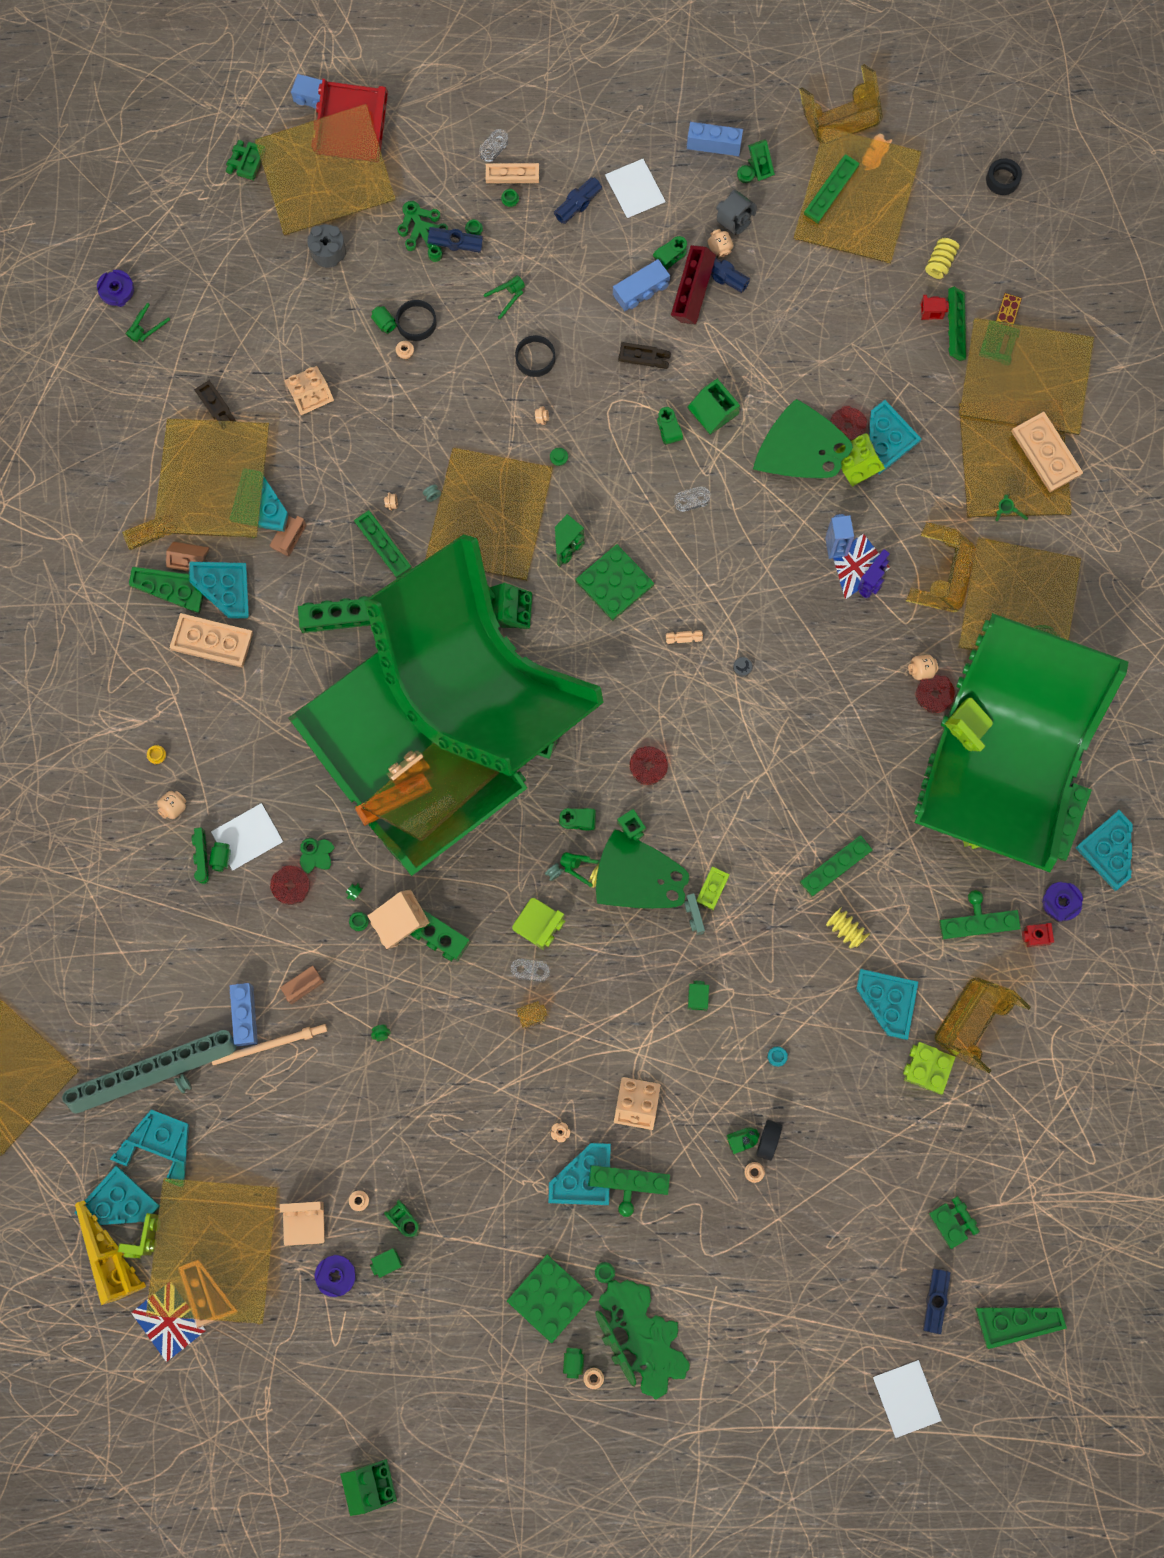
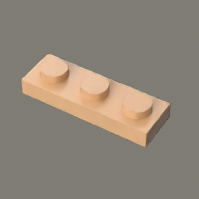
[486,163,539,183]

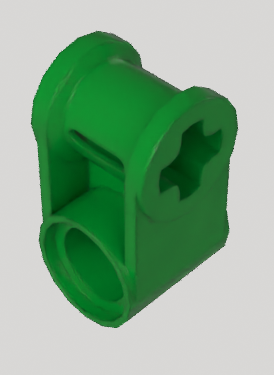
[653,236,687,270]
[657,407,683,445]
[559,808,596,831]
[384,1199,421,1238]

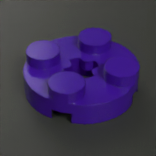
[97,270,135,307]
[1042,882,1083,922]
[315,1255,356,1297]

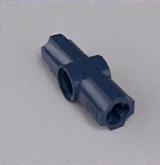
[554,177,602,224]
[427,227,483,253]
[711,258,750,293]
[923,1269,951,1334]

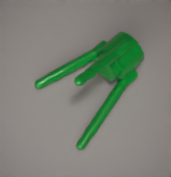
[484,275,525,319]
[125,303,170,343]
[995,494,1028,521]
[560,852,600,887]

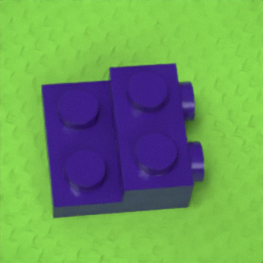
[857,549,890,598]

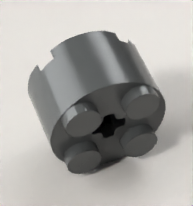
[716,190,757,235]
[307,224,346,268]

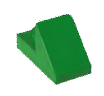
[748,139,775,181]

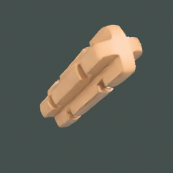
[666,630,703,644]

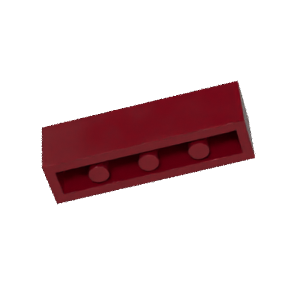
[671,245,716,325]

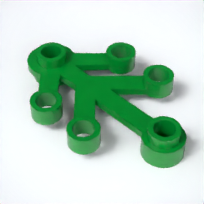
[397,201,448,262]

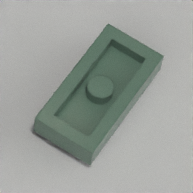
[684,893,705,935]

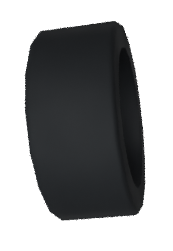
[986,158,1022,195]
[756,1120,783,1161]

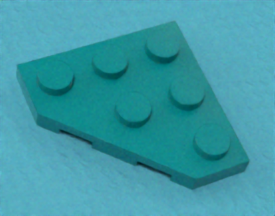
[869,400,922,475]
[230,469,289,532]
[189,562,249,619]
[1075,810,1133,891]
[856,969,918,1040]
[548,1143,611,1205]
[74,1166,161,1225]

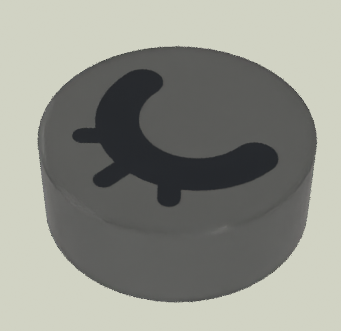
[733,657,752,677]

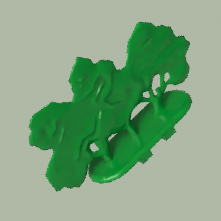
[595,1280,690,1400]

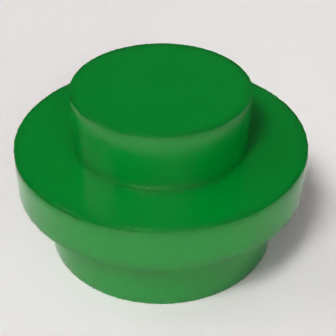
[737,165,755,183]
[501,189,519,207]
[465,219,483,236]
[550,448,568,466]
[345,883,363,901]
[349,912,369,931]
[371,1025,391,1042]
[595,1262,615,1283]

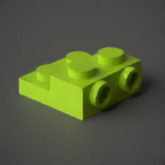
[903,1042,956,1095]

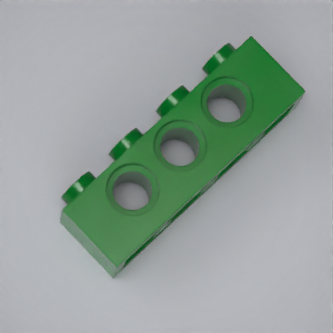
[298,596,371,633]
[410,909,471,962]

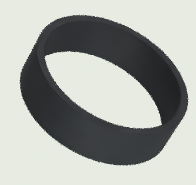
[396,300,437,341]
[515,335,555,377]

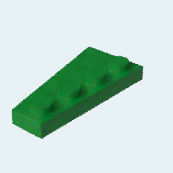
[129,567,204,614]
[975,1308,1067,1349]

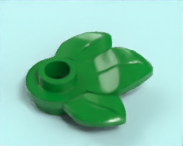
[300,838,335,874]

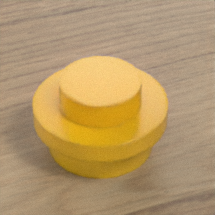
[147,745,166,764]

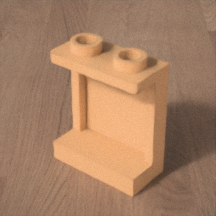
[368,890,430,949]

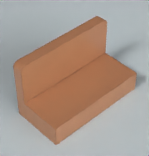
[270,516,307,556]
[166,542,209,571]
[280,966,324,1005]

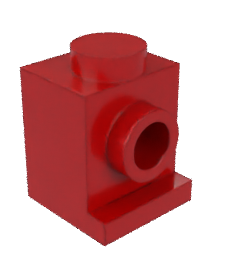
[920,295,949,320]
[1022,923,1054,947]

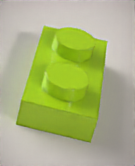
[696,867,730,910]

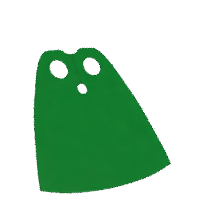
[753,399,853,478]
[596,829,689,908]

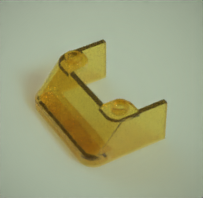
[799,64,883,145]
[906,522,976,612]
[935,977,1031,1074]

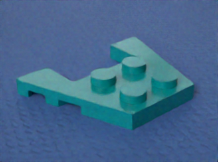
[110,1110,189,1188]

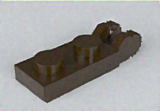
[618,342,671,369]
[194,380,236,430]

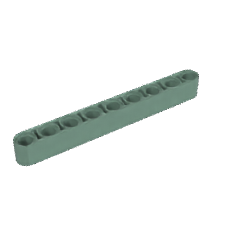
[62,1030,237,1113]

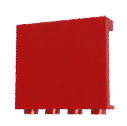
[312,78,388,163]

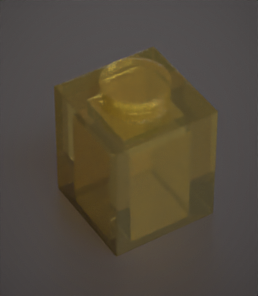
[516,1001,548,1030]

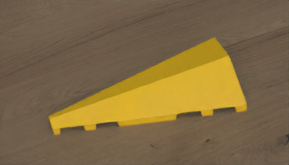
[75,1200,146,1305]

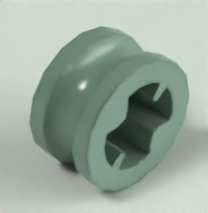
[423,484,441,502]
[545,863,564,881]
[174,1074,192,1094]

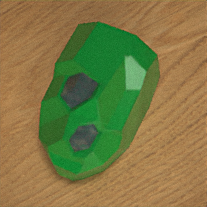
[726,1127,759,1155]

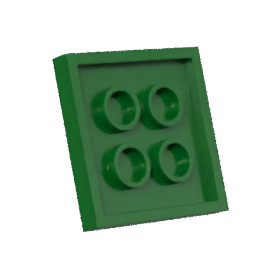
[575,544,654,621]
[507,1254,592,1344]

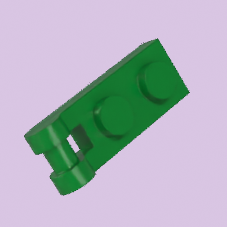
[191,827,209,884]

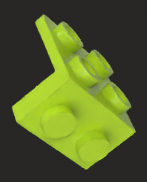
[835,433,885,487]
[945,698,993,751]
[512,898,566,950]
[118,1213,161,1259]

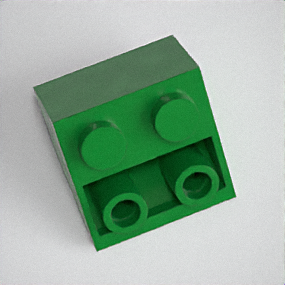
[687,378,740,435]
[555,514,585,567]
[490,583,532,629]
[340,1459,397,1516]

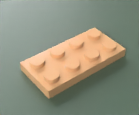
[1011,412,1083,493]
[169,613,253,668]

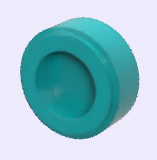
[767,1046,788,1067]

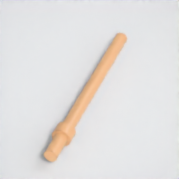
[212,1024,328,1066]

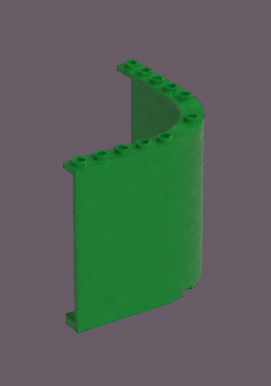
[365,534,604,776]
[913,613,1129,872]
[288,652,527,876]

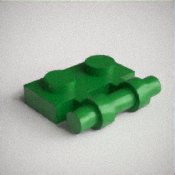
[226,140,266,181]
[928,1196,980,1249]

